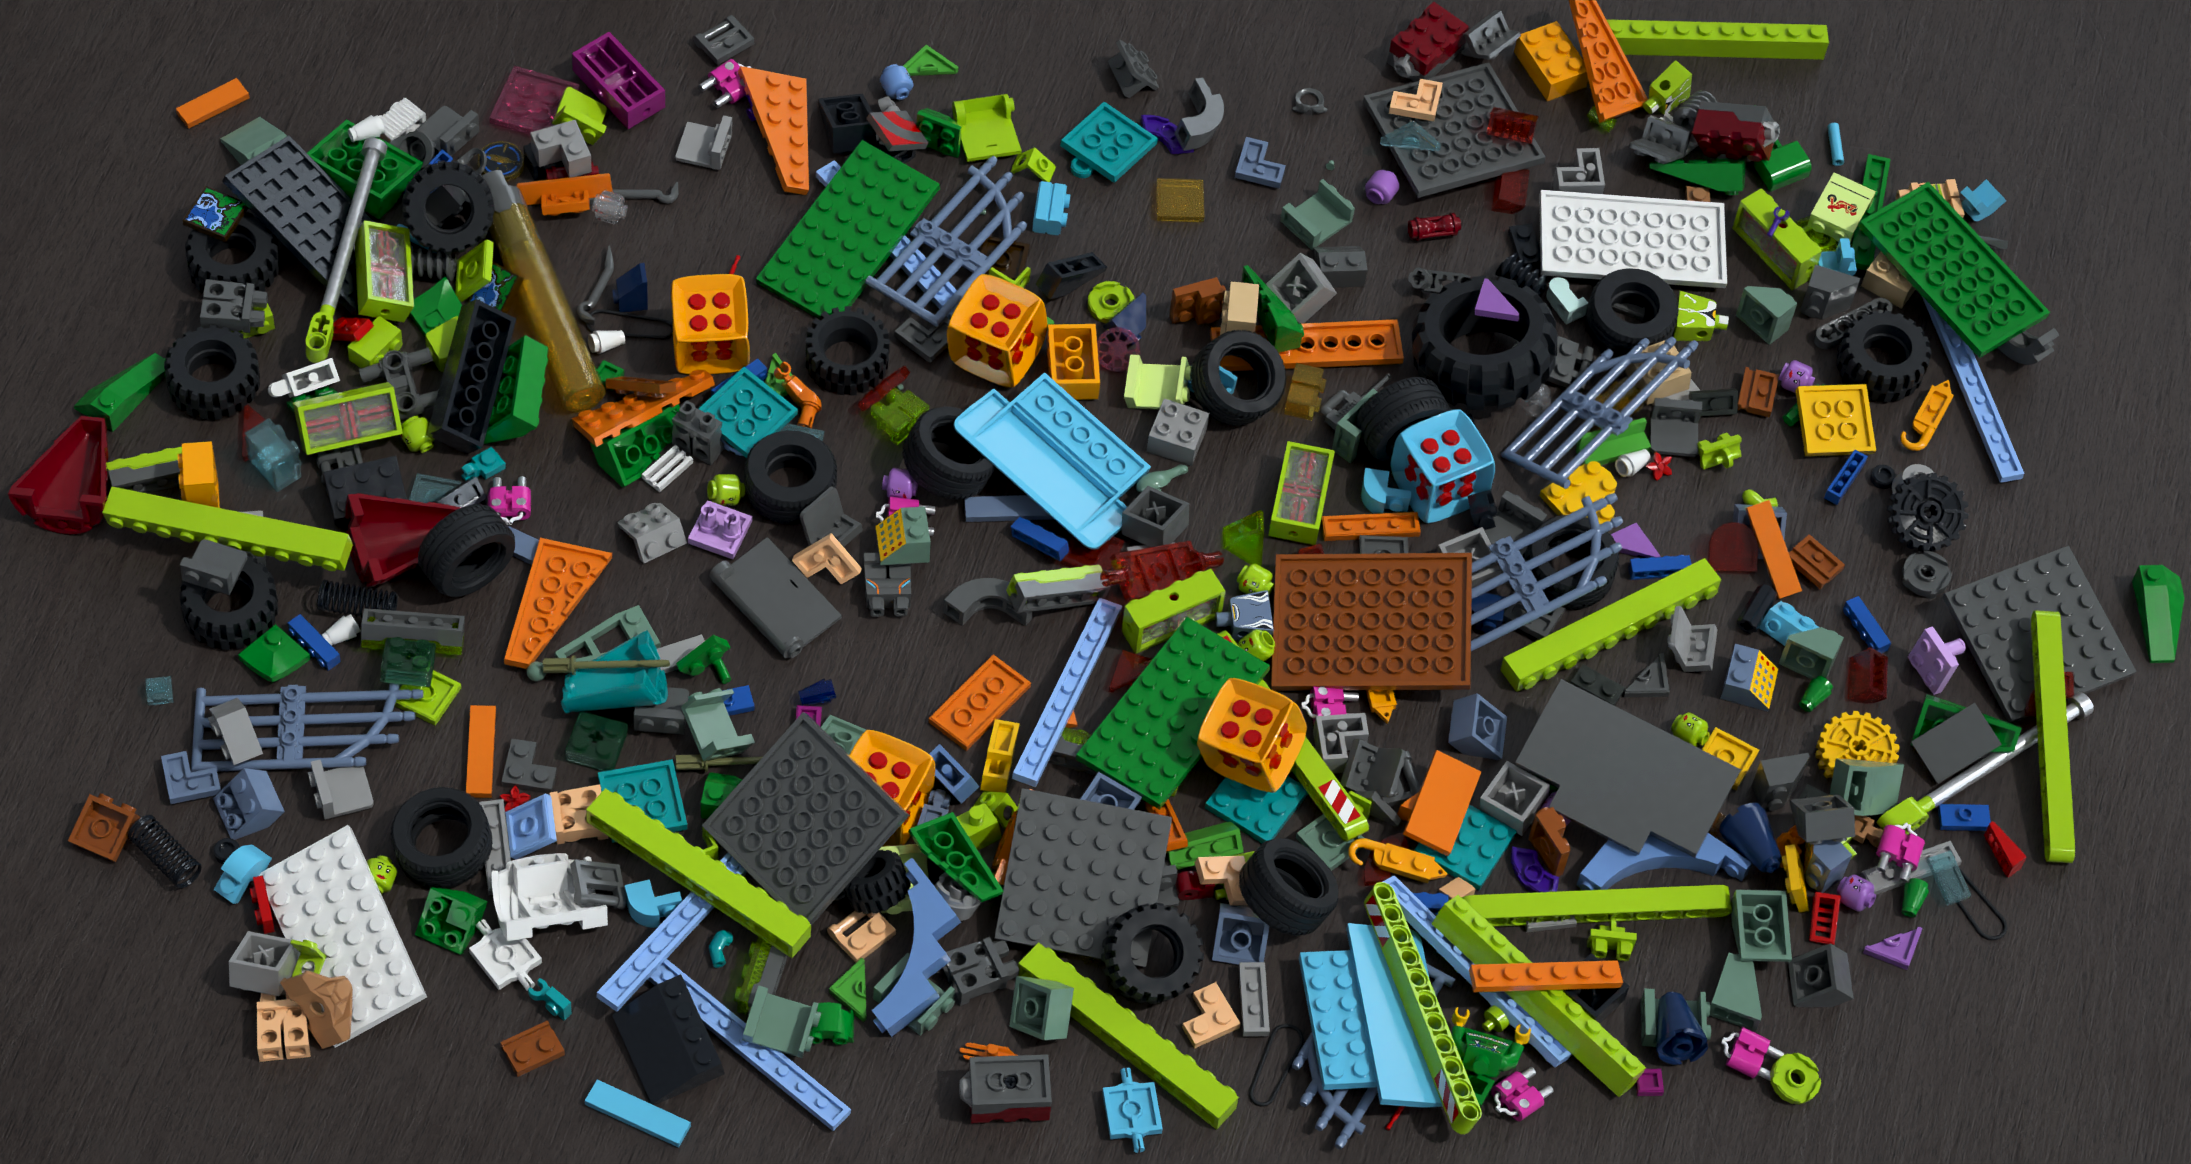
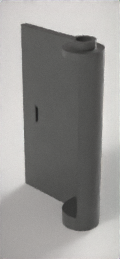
[709,537,842,658]

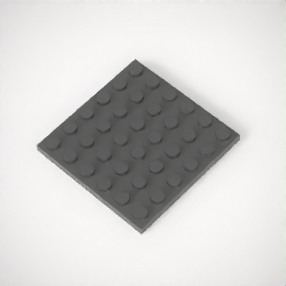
[1363,62,1545,198]
[1942,545,2137,724]
[702,712,910,925]
[994,788,1172,968]

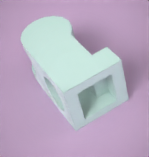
[1546,277,1588,324]

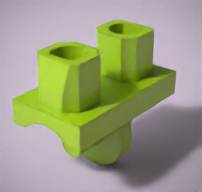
[1698,433,1742,469]
[1587,919,1637,961]

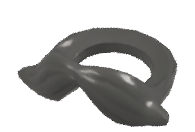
[1292,88,1328,114]
[457,148,487,174]

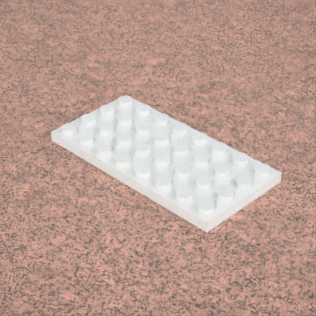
[1539,190,1727,288]
[259,825,427,1048]

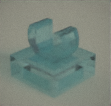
[145,676,174,705]

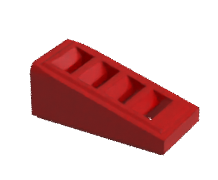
[1984,821,2026,878]
[1809,892,1841,945]

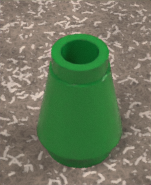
[1799,676,1833,712]
[1901,878,1929,918]

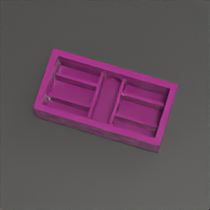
[572,32,665,129]

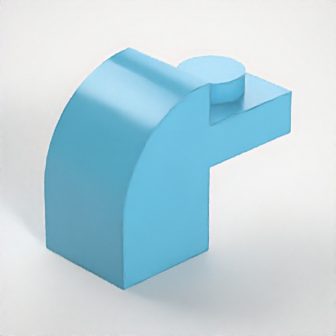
[1961,179,2006,221]
[1818,238,1857,276]
[1361,468,1411,514]
[214,845,272,904]
[624,879,682,928]

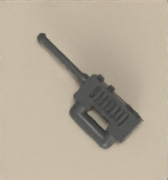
[1320,373,1392,430]

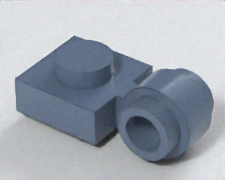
[917,788,952,826]

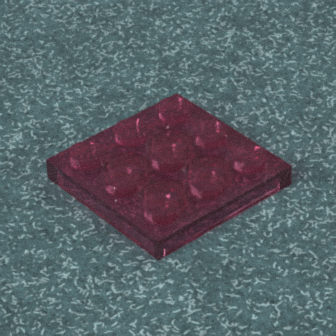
[490,66,580,135]

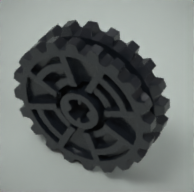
[1886,473,1969,552]

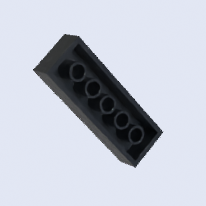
[427,299,516,454]

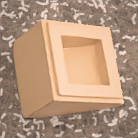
[1438,877,1476,900]

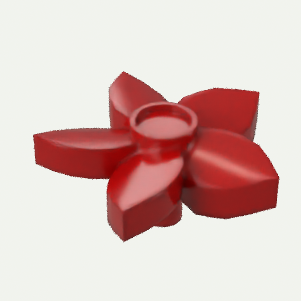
[1645,452,1672,481]
[500,786,531,812]

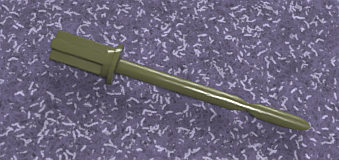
[543,655,670,675]
[675,754,762,772]

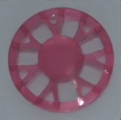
[1097,327,1140,372]

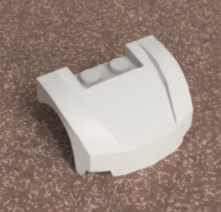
[492,853,608,941]

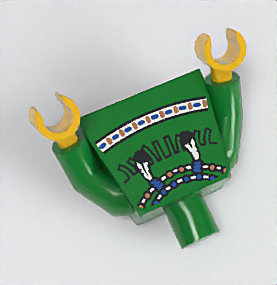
[1451,1007,1531,1078]

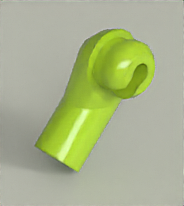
[1742,489,1778,507]

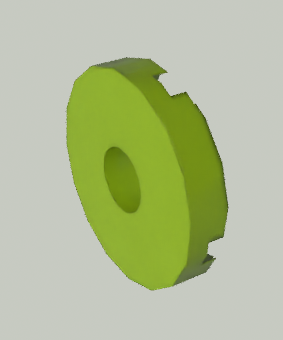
[1087,281,1134,323]
[1770,1053,1821,1104]

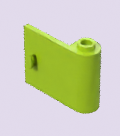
[952,94,1022,162]

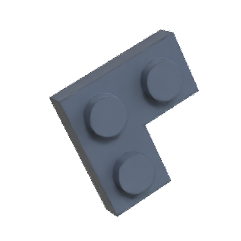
[1235,137,1286,189]
[161,751,221,804]

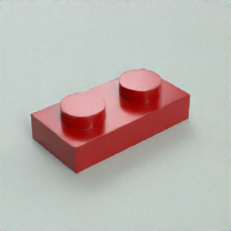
[332,317,374,341]
[250,875,275,934]

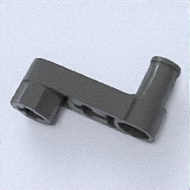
[1408,268,1471,294]

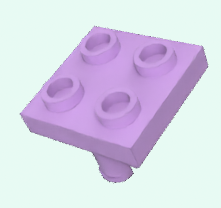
[688,500,752,559]
[1908,626,1966,695]

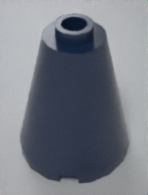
[1719,803,1782,873]
[1656,992,1708,1065]

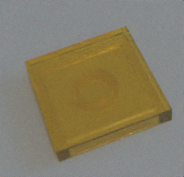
[1156,178,1204,222]

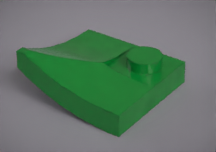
[409,277,462,337]
[238,624,310,682]

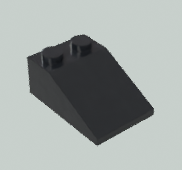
[818,94,879,154]

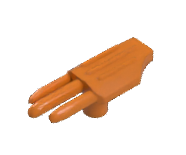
[959,1043,1018,1060]

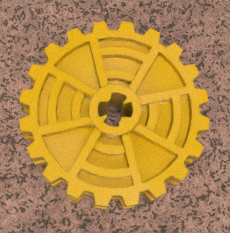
[1815,711,1899,778]

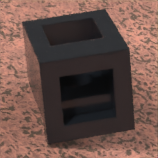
[1468,489,1498,530]

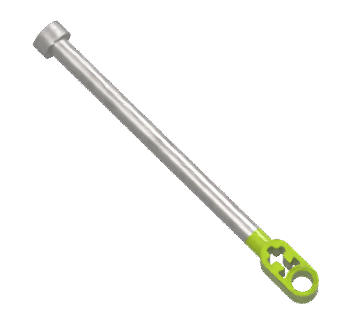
[306,138,387,363]
[1877,692,2094,835]

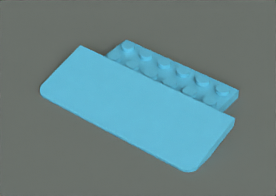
[954,372,1151,549]
[1299,923,1443,1108]

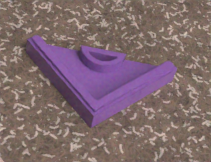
[1475,279,1519,321]
[1611,523,1660,558]
[1863,927,1922,970]

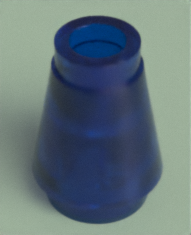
[798,679,836,705]

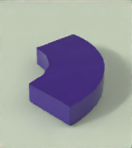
[1141,115,1194,154]
[1511,846,1559,893]

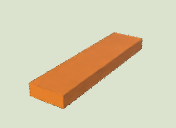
[1745,500,1802,599]
[1321,512,1421,541]
[466,705,496,798]

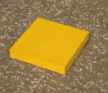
[1702,727,1759,790]

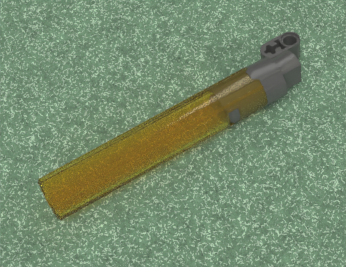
[463,170,605,412]

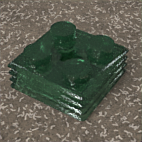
[380,637,436,687]
[565,711,628,771]

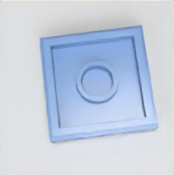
[505,793,557,860]

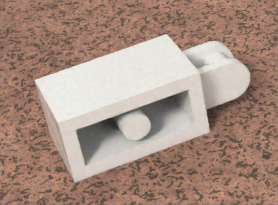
[268,358,340,398]

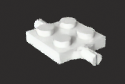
[469,919,542,991]

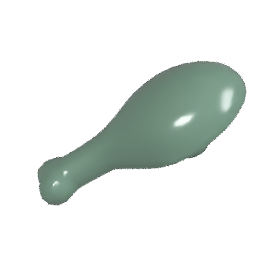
[1136,464,1188,492]

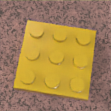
[1796,384,1876,456]

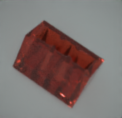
[1487,107,1539,144]
[1491,169,1530,214]
[1848,647,1888,704]

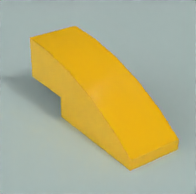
[980,719,1020,793]

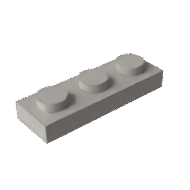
[1238,962,1270,1036]

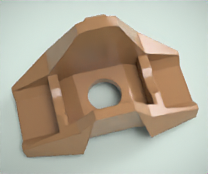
[280,970,353,1049]

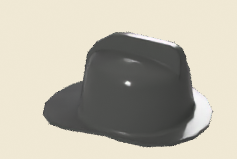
[390,131,437,168]

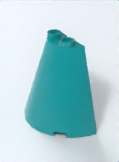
[561,630,668,714]

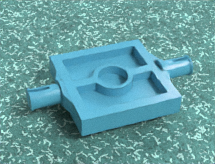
[1102,1068,1163,1153]

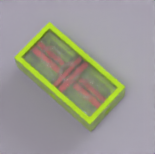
[1732,188,1822,291]
[355,220,414,323]
[293,382,403,455]
[1268,441,1335,545]
[1121,569,1225,654]

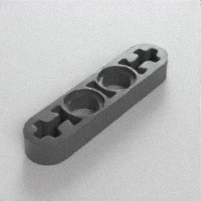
[1814,298,1892,350]

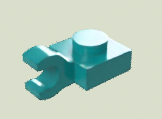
[461,447,506,481]
[528,978,572,1021]

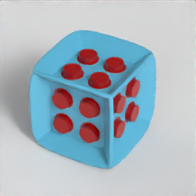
[1391,409,1495,523]

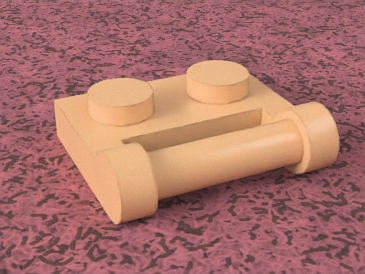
[827,911,896,963]

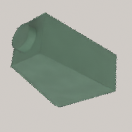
[1710,952,1762,1032]

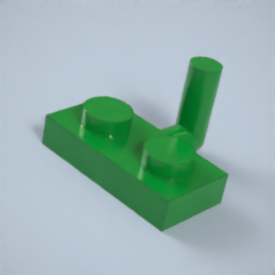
[676,635,731,684]

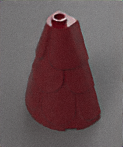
[8,416,109,534]
[345,493,462,587]

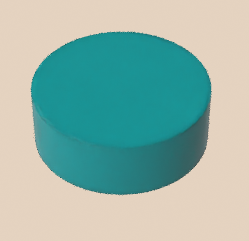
[1071,157,1094,178]

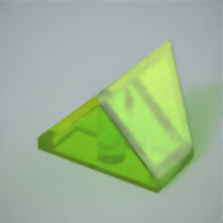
[1223,510,1264,566]

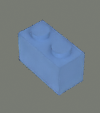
[929,744,979,804]

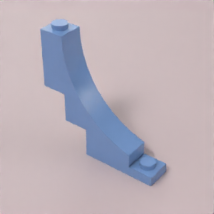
[1577,833,1752,891]
[872,858,961,1037]

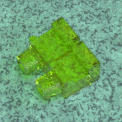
[871,387,930,446]

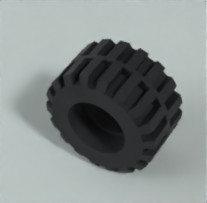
[844,850,911,914]

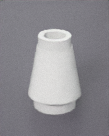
[348,115,385,142]
[588,330,625,354]
[1615,449,1651,477]
[322,614,361,646]

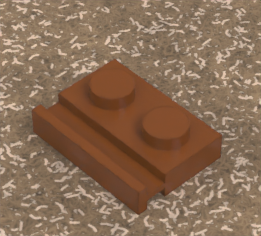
[1738,367,1779,417]
[1788,534,1845,589]
[500,1020,565,1077]

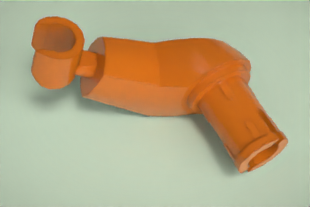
[774,362,822,431]

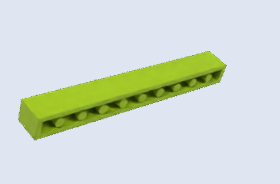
[1607,20,1829,60]
[102,487,353,571]
[1500,558,1721,692]
[586,788,811,958]
[1431,895,1646,1097]
[1018,942,1239,1130]

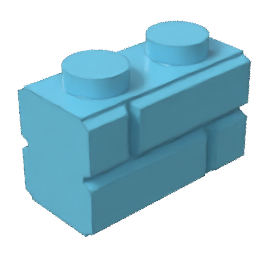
[1032,181,1070,235]

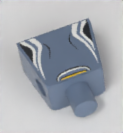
[1215,590,1274,641]

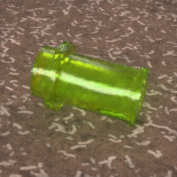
[1587,106,1617,132]

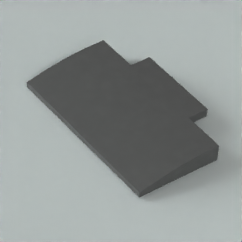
[1515,679,1741,858]

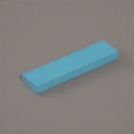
[585,1080,691,1148]

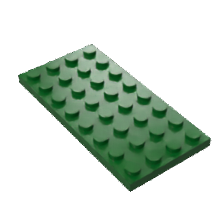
[756,140,940,320]
[1858,182,2050,358]
[1076,617,1270,810]

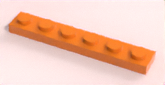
[1469,960,1623,992]

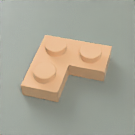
[1389,79,1443,121]
[792,533,862,584]
[1194,856,1247,906]
[1182,982,1241,1049]

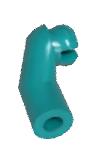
[708,930,733,968]

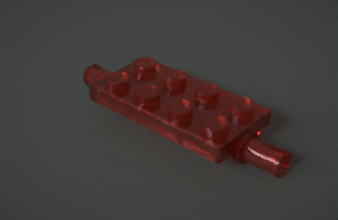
[1100,540,1224,603]

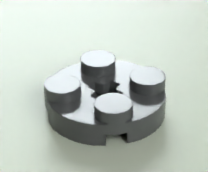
[1902,551,1952,599]

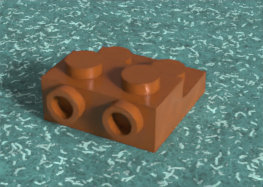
[1169,277,1226,325]
[68,793,141,862]
[1529,807,1570,877]

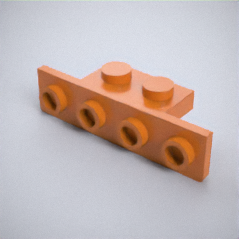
[516,173,613,216]

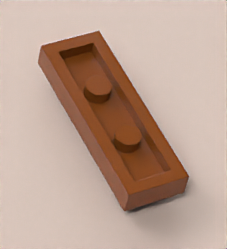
[606,376,676,398]

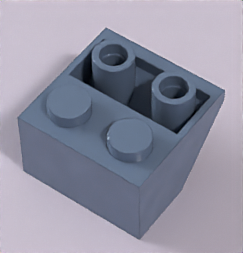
[213,768,285,840]

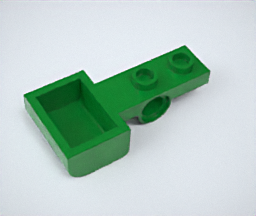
[1753,139,1812,192]

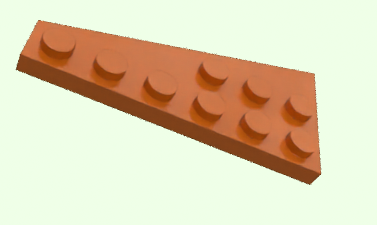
[1569,0,1648,123]
[737,66,809,195]
[572,370,715,447]
[504,538,612,669]

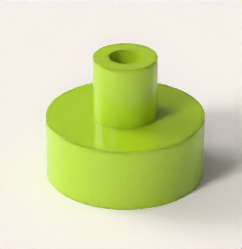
[1482,1005,1509,1032]

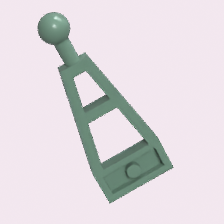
[526,605,661,681]

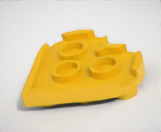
[1539,461,1617,524]

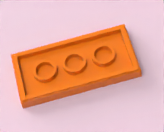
[928,654,1031,751]
[1403,750,1481,856]

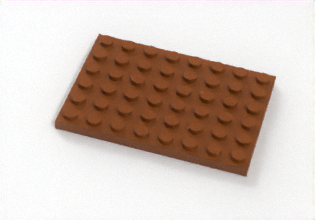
[1271,553,1472,691]

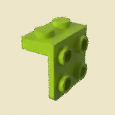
[552,87,607,145]

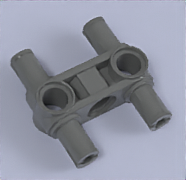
[359,347,439,421]

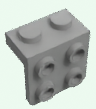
[618,503,687,563]
[1668,606,1718,672]
[308,759,374,819]

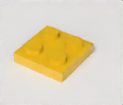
[1782,844,1809,913]

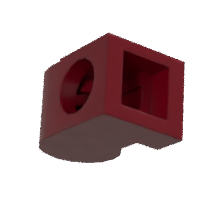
[1175,871,1215,900]

